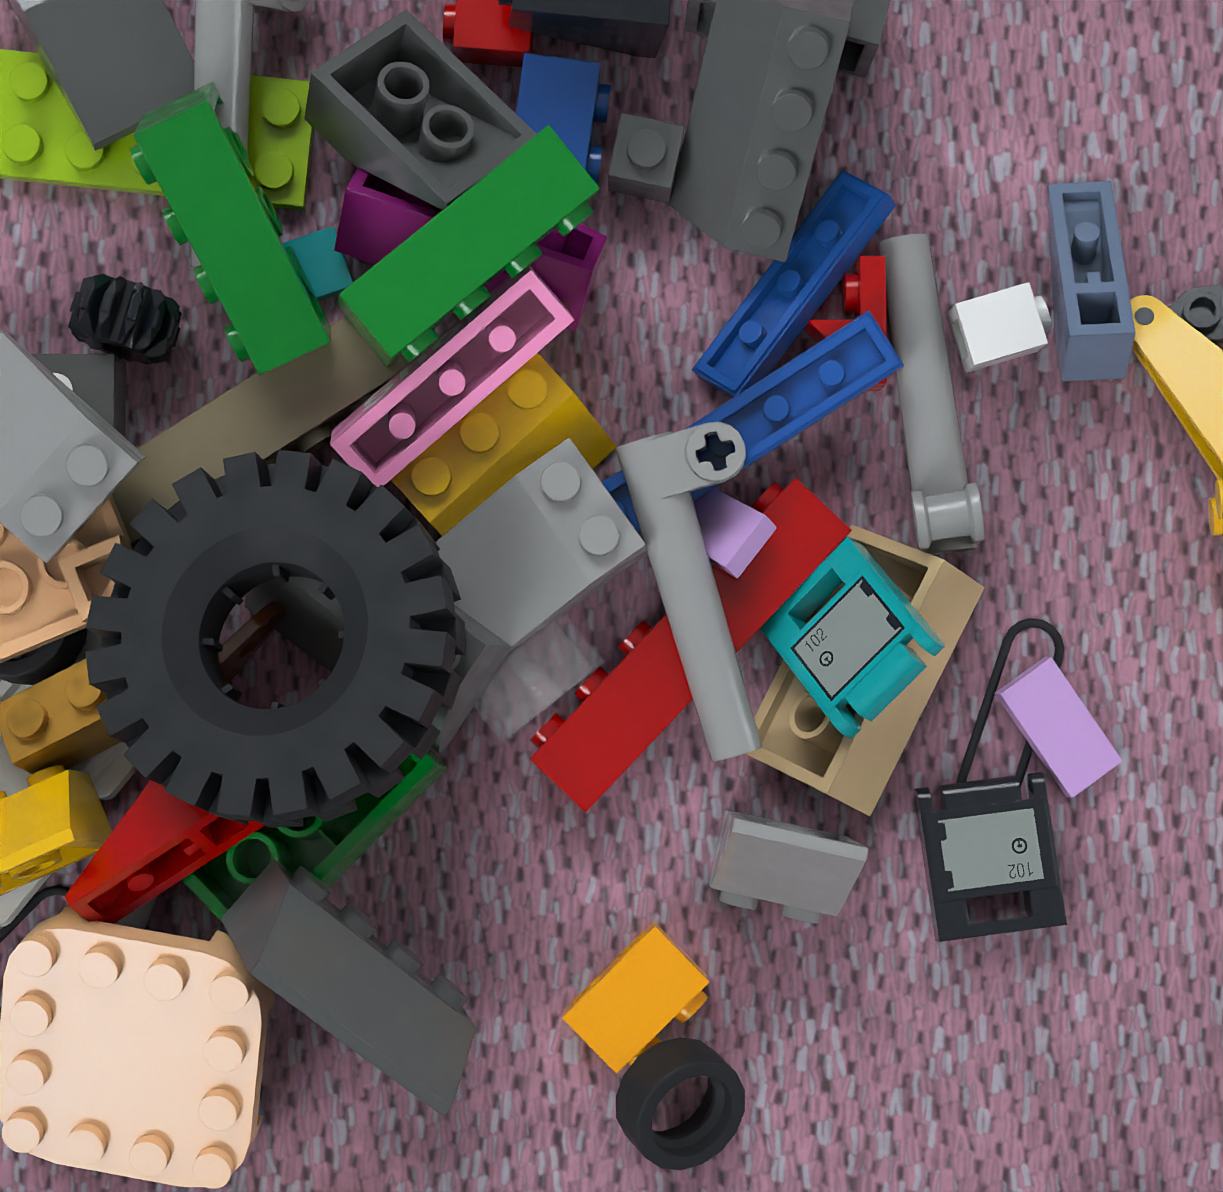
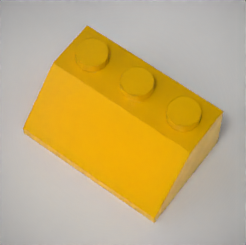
[391,352,617,536]
[0,765,112,896]

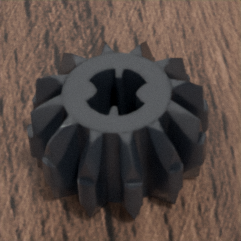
[68,274,182,365]

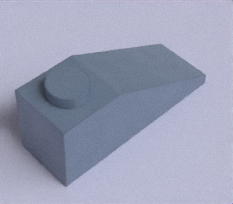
[1047,181,1135,382]

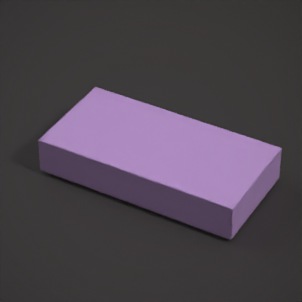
[693,488,777,579]
[995,657,1122,798]

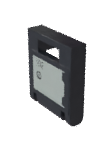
[914,772,1067,942]

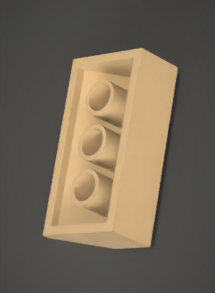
[745,524,985,816]

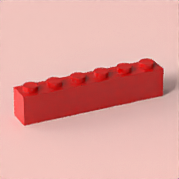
[530,478,852,813]

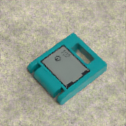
[760,537,945,739]

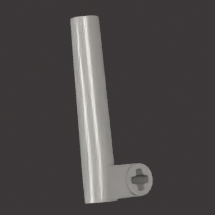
[190,0,310,267]
[879,234,985,555]
[616,421,762,762]

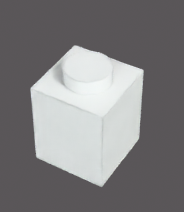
[947,282,1052,373]

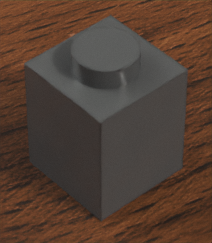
[608,113,685,204]

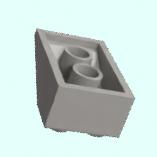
[0,327,146,563]
[435,438,647,651]
[708,809,869,924]

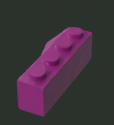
[334,167,607,332]

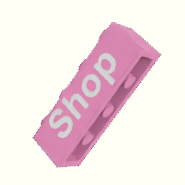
[330,266,574,487]

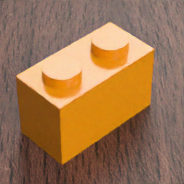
[562,921,709,1074]

